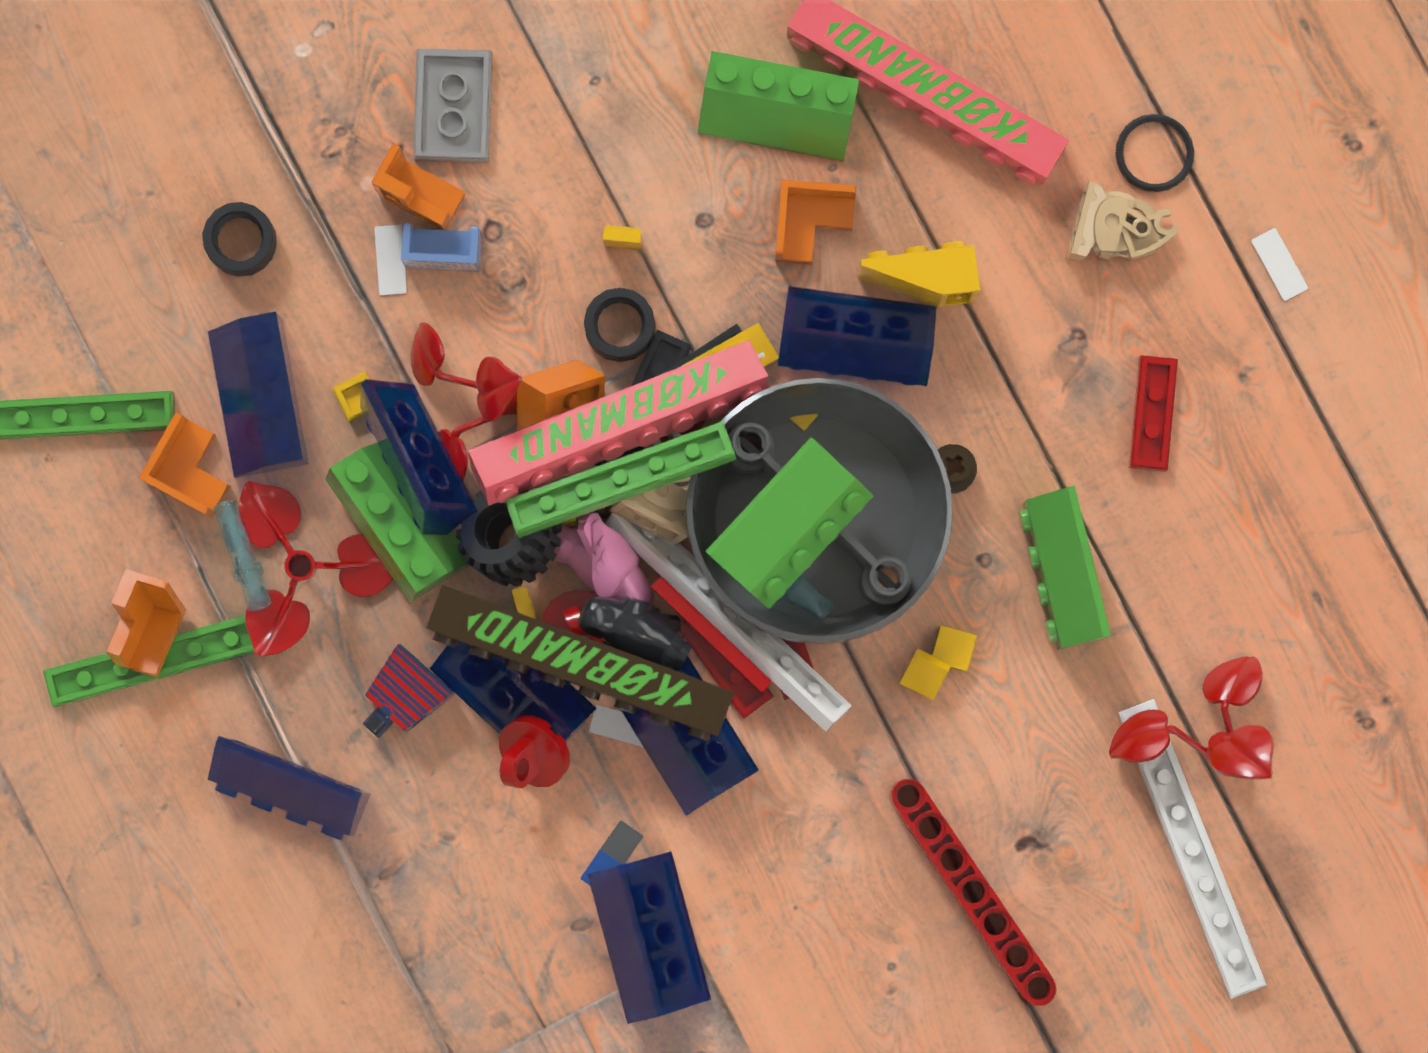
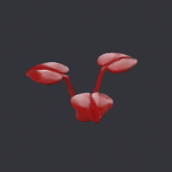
[411,322,523,498]
[238,481,393,656]
[1109,656,1274,779]

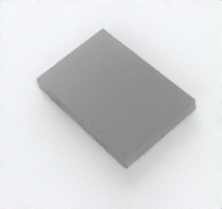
[413,49,492,163]

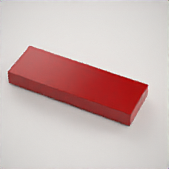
[1128,355,1178,472]
[679,621,774,719]

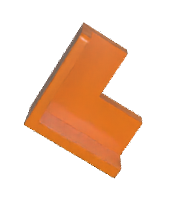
[371,143,465,230]
[775,179,857,265]
[516,360,605,432]
[139,412,230,518]
[106,569,186,677]

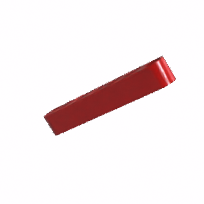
[890,779,1057,1006]

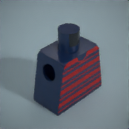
[363,644,456,738]

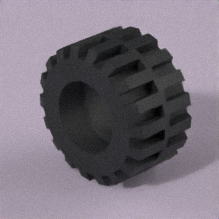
[456,490,561,587]

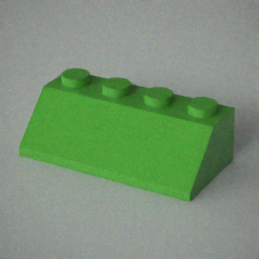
[697,51,859,161]
[706,437,874,609]
[325,439,469,603]
[1019,486,1111,650]

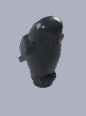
[578,596,692,671]

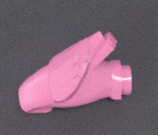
[554,513,653,603]

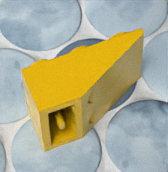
[857,241,981,307]

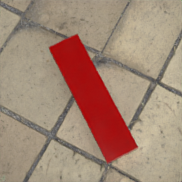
[651,577,771,694]

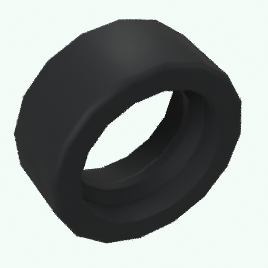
[202,202,277,277]
[584,287,656,362]

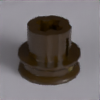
[938,444,977,494]

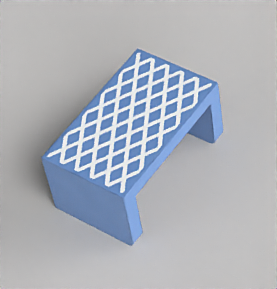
[401,223,482,271]

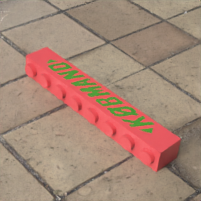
[787,0,1069,186]
[468,340,768,506]

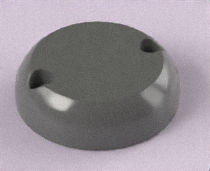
[686,378,953,644]

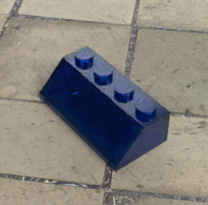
[777,286,937,386]
[208,311,309,479]
[360,379,477,535]
[429,641,597,743]
[614,655,759,816]
[207,736,371,840]
[587,851,711,1024]

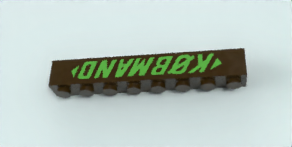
[426,585,734,742]

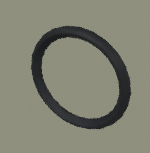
[1115,114,1194,192]

